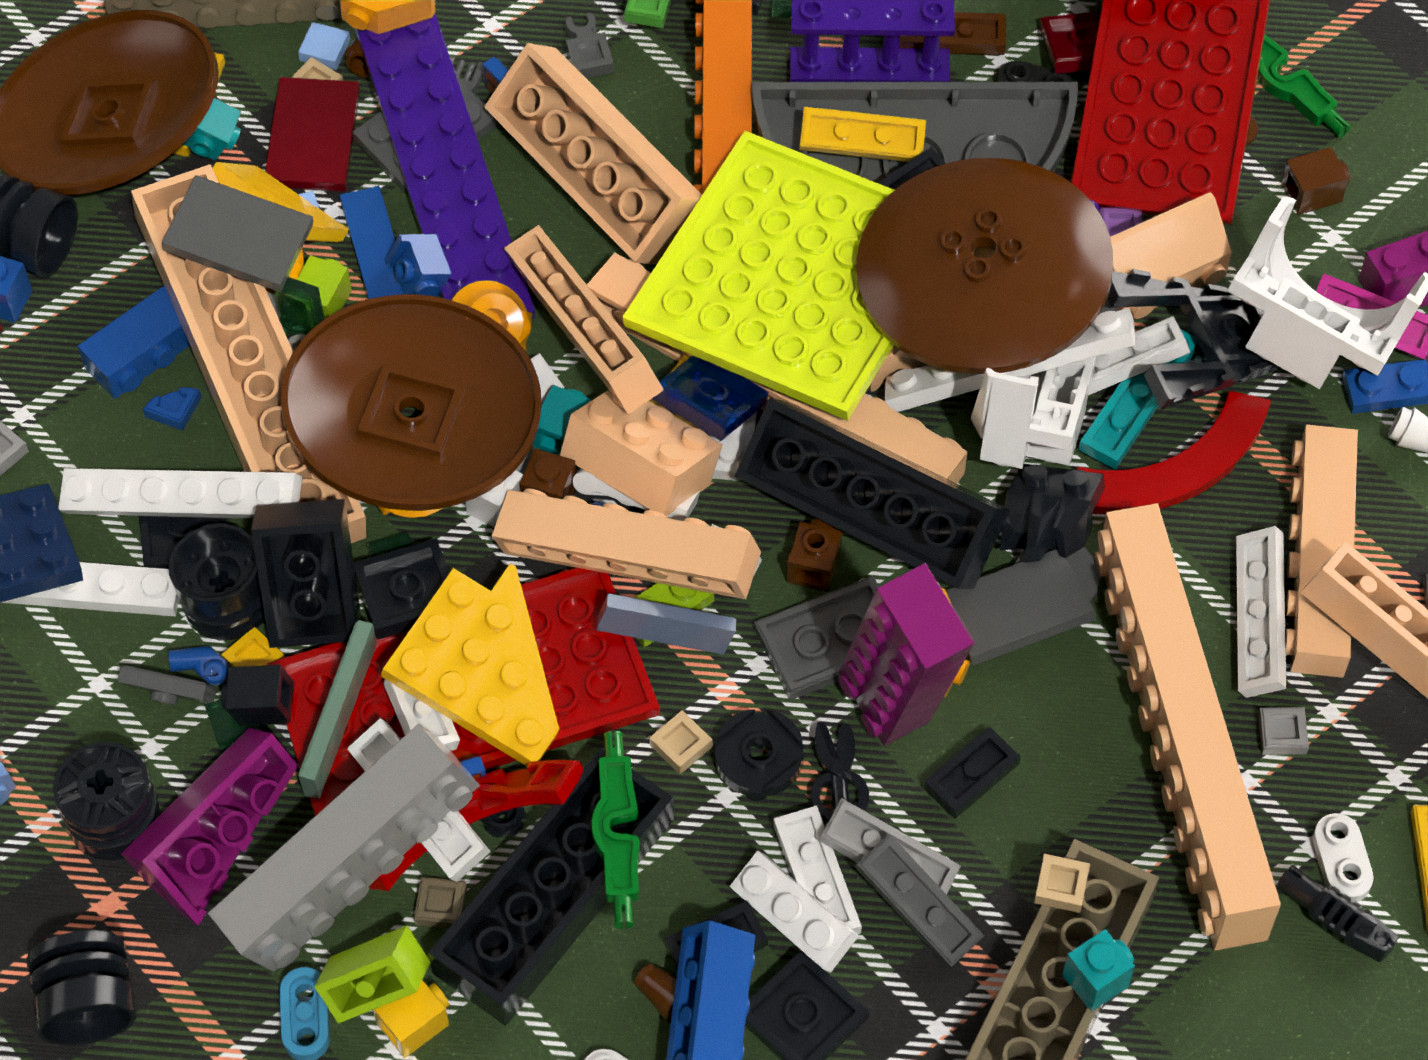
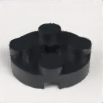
[714,709,804,801]

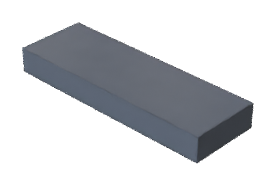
[596,594,736,655]

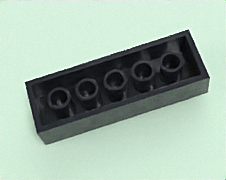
[735,398,1010,589]
[428,748,674,1026]

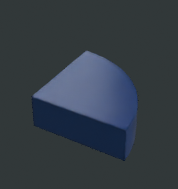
[143,387,202,431]

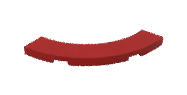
[1077,391,1271,515]
[368,760,584,891]

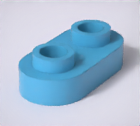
[280,967,330,1060]

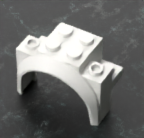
[1227,196,1428,389]
[971,356,1098,469]

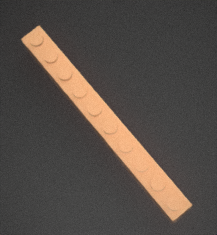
[587,253,968,483]

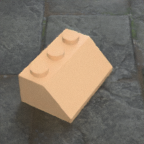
[1110,192,1232,319]

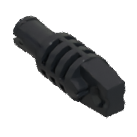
[1276,864,1399,963]

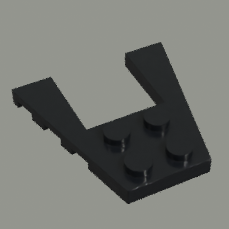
[1107,268,1281,409]

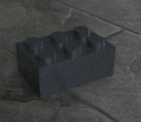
[251,499,361,648]

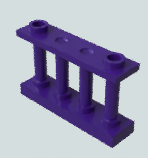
[790,0,955,82]

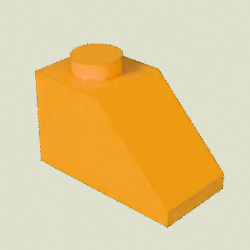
[340,0,436,34]

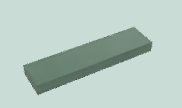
[298,620,377,800]

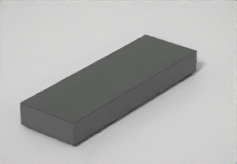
[854,834,984,968]

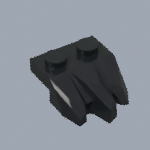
[1000,464,1105,563]

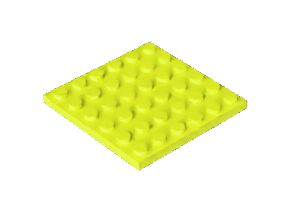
[622,131,895,421]

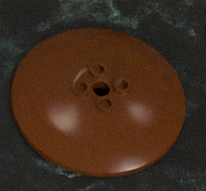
[0,10,219,195]
[856,158,1113,374]
[281,294,542,511]

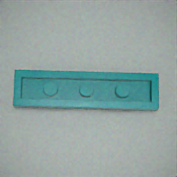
[1079,329,1199,470]

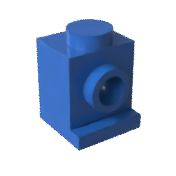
[385,234,452,297]

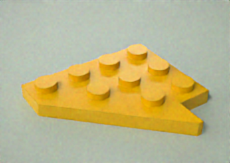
[381,563,559,766]

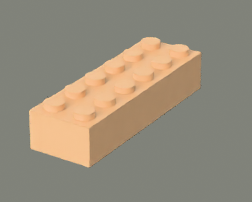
[484,43,702,264]

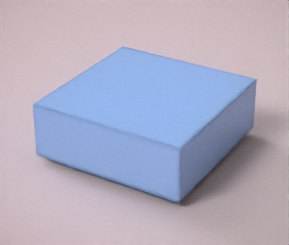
[298,22,351,70]

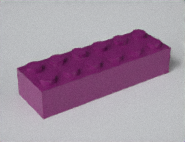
[838,563,974,747]

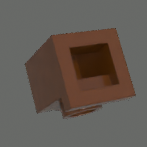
[787,518,842,592]

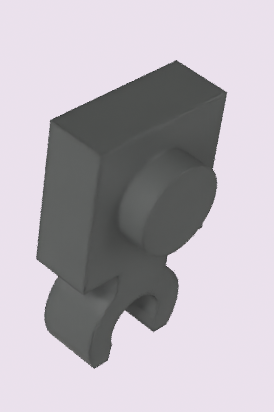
[566,12,614,78]

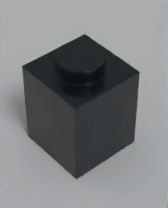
[221,665,294,726]

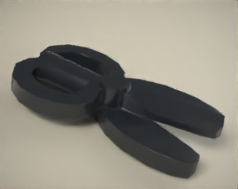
[810,722,869,822]

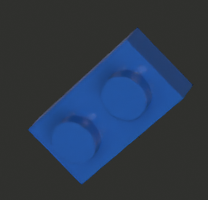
[1341,359,1428,414]

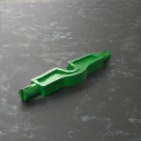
[1257,35,1351,138]
[592,731,640,929]

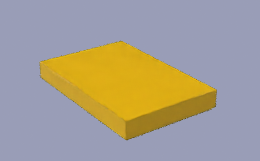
[212,162,349,242]

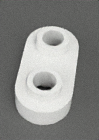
[1312,813,1373,903]

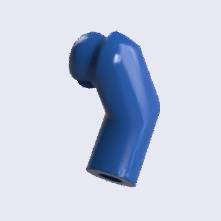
[169,646,229,685]

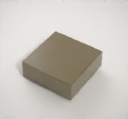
[414,877,467,929]

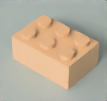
[560,390,723,516]

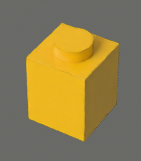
[373,980,450,1059]

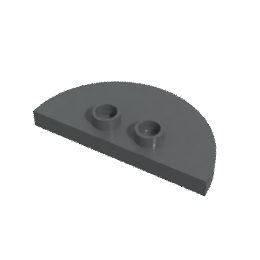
[752,82,1078,183]

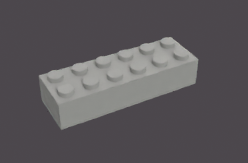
[208,723,480,972]

